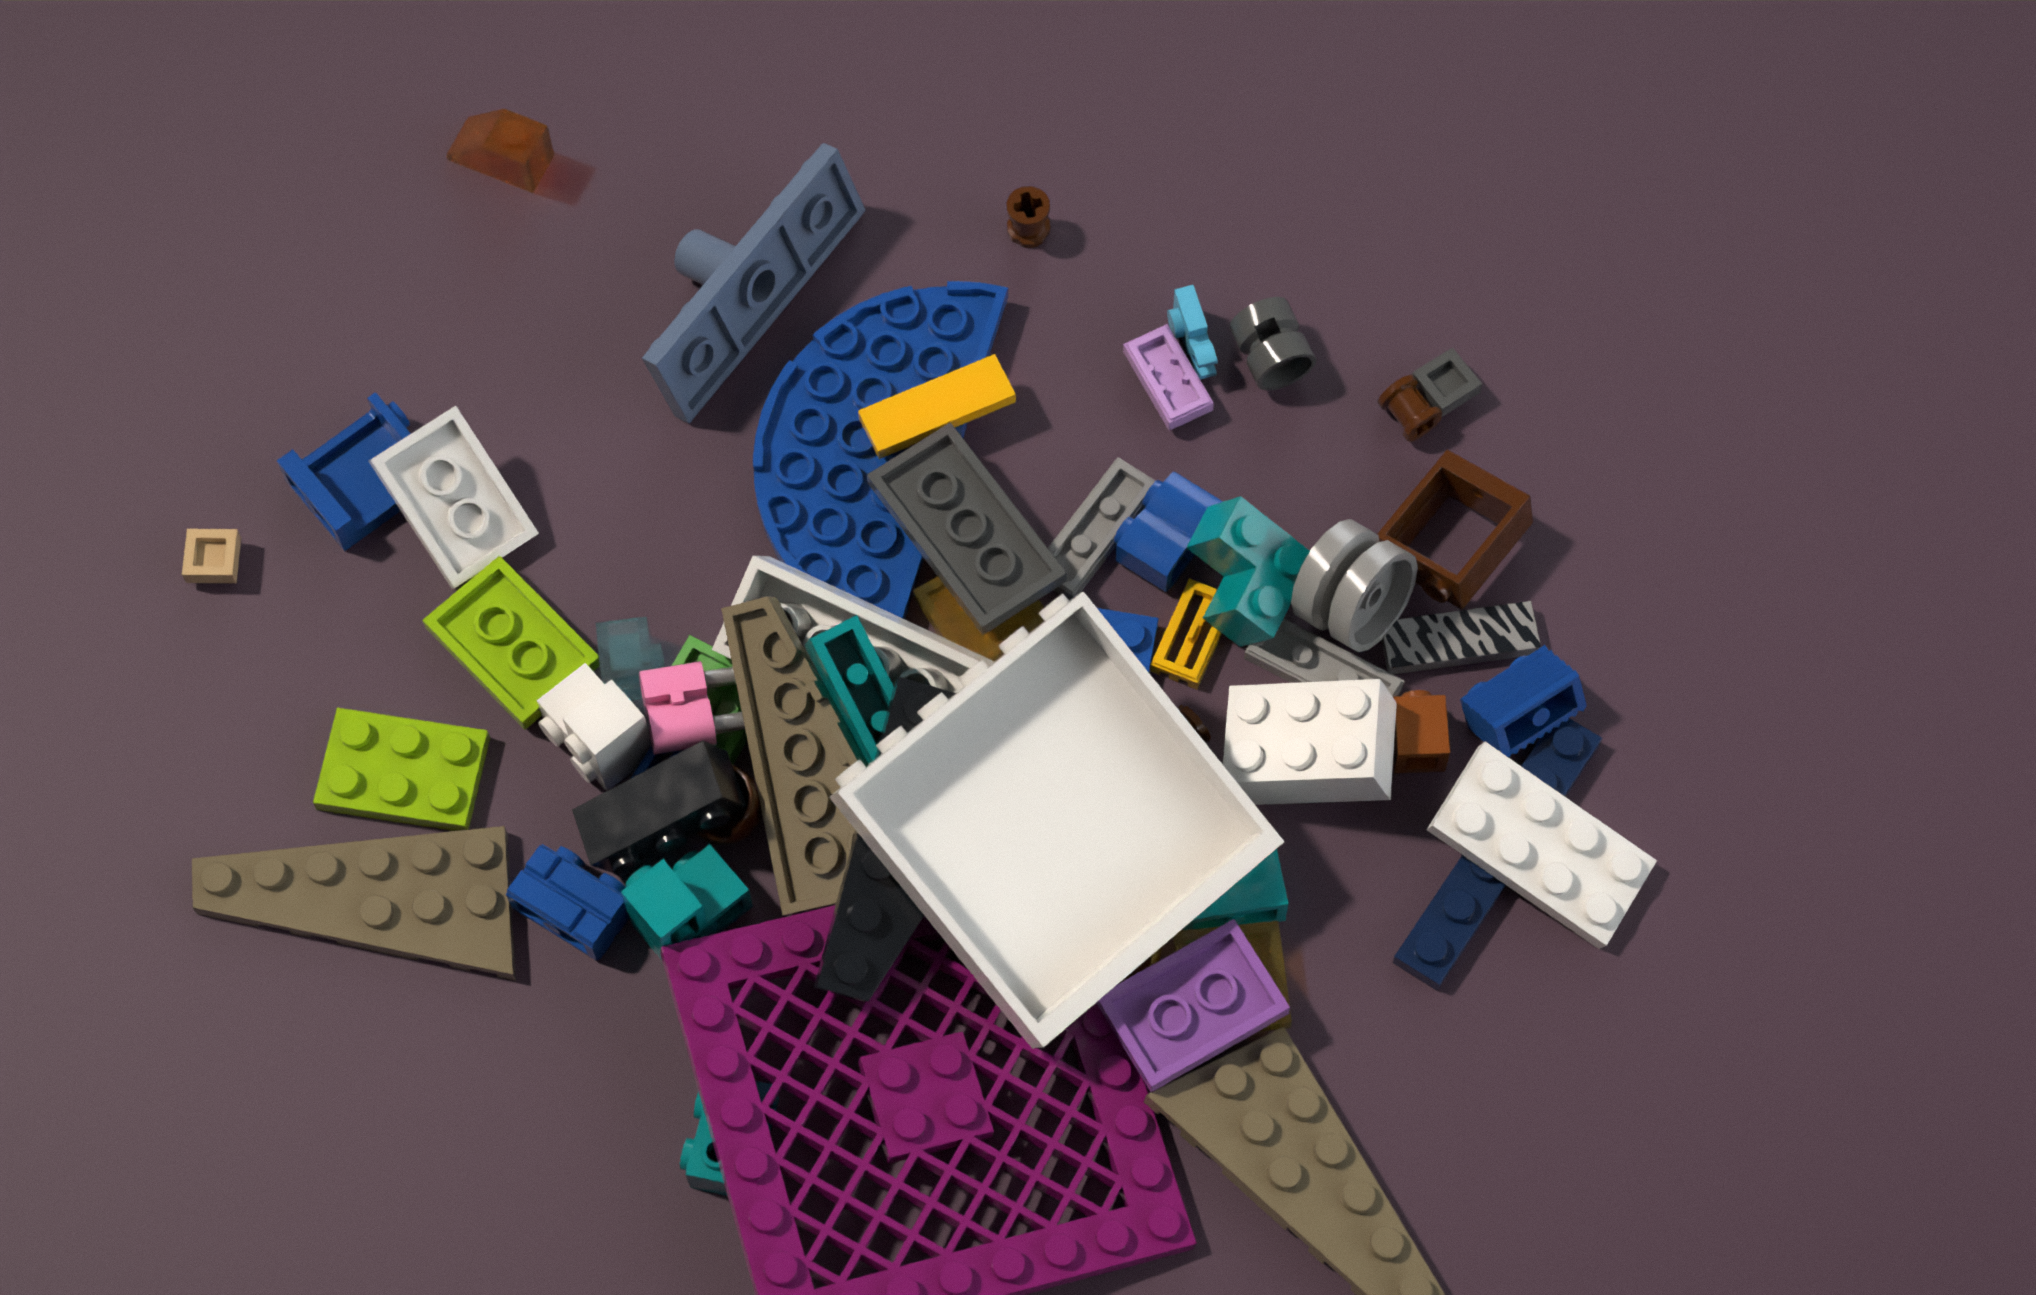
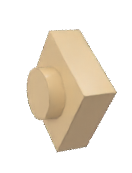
[182,529,241,583]

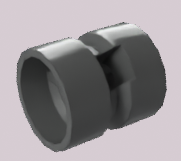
[1230,297,1316,391]

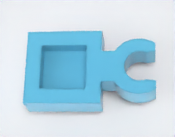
[1167,285,1218,379]

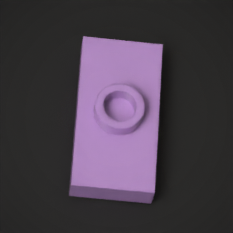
[1123,324,1214,431]

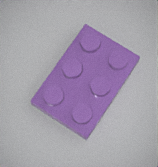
[1096,919,1290,1092]

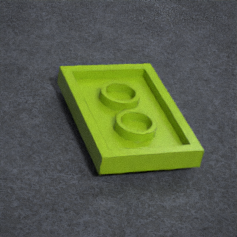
[422,555,602,730]
[313,707,490,831]

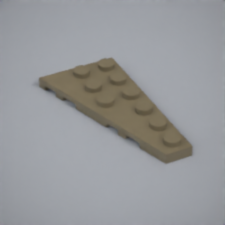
[1144,1027,1445,1295]

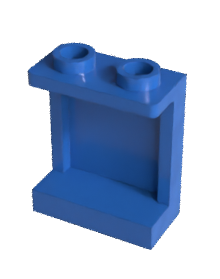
[277,392,411,552]

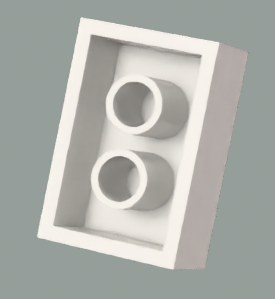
[1223,679,1397,805]

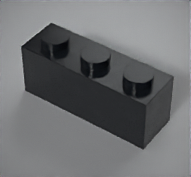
[572,741,747,875]

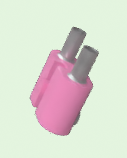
[639,661,745,755]

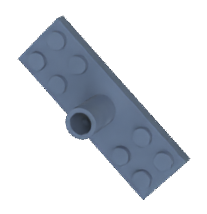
[642,143,866,424]

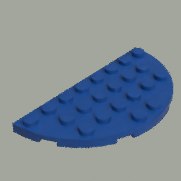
[753,281,1008,619]

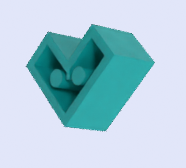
[1186,496,1310,647]
[621,844,753,960]

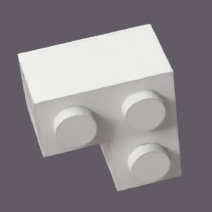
[537,663,651,791]

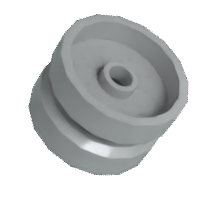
[1291,519,1418,653]

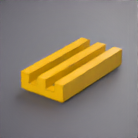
[1150,578,1222,690]

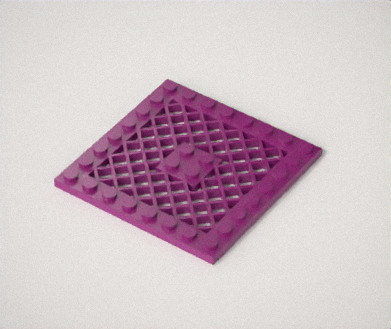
[660,905,1197,1295]

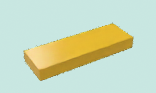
[858,354,1016,459]

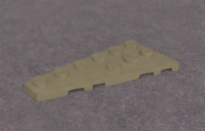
[721,596,868,915]
[192,826,516,981]

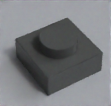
[1412,347,1482,417]

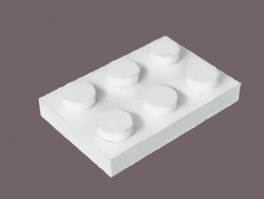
[368,406,539,589]

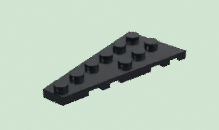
[814,677,956,1002]

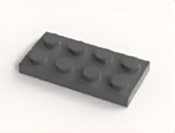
[867,422,1067,635]

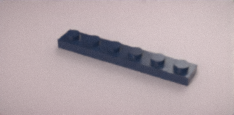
[1392,718,1603,991]

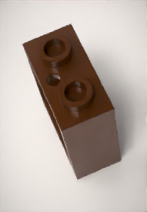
[1377,449,1533,610]

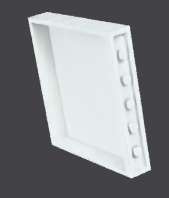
[829,592,1284,1049]

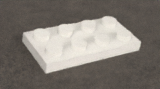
[1427,742,1657,949]

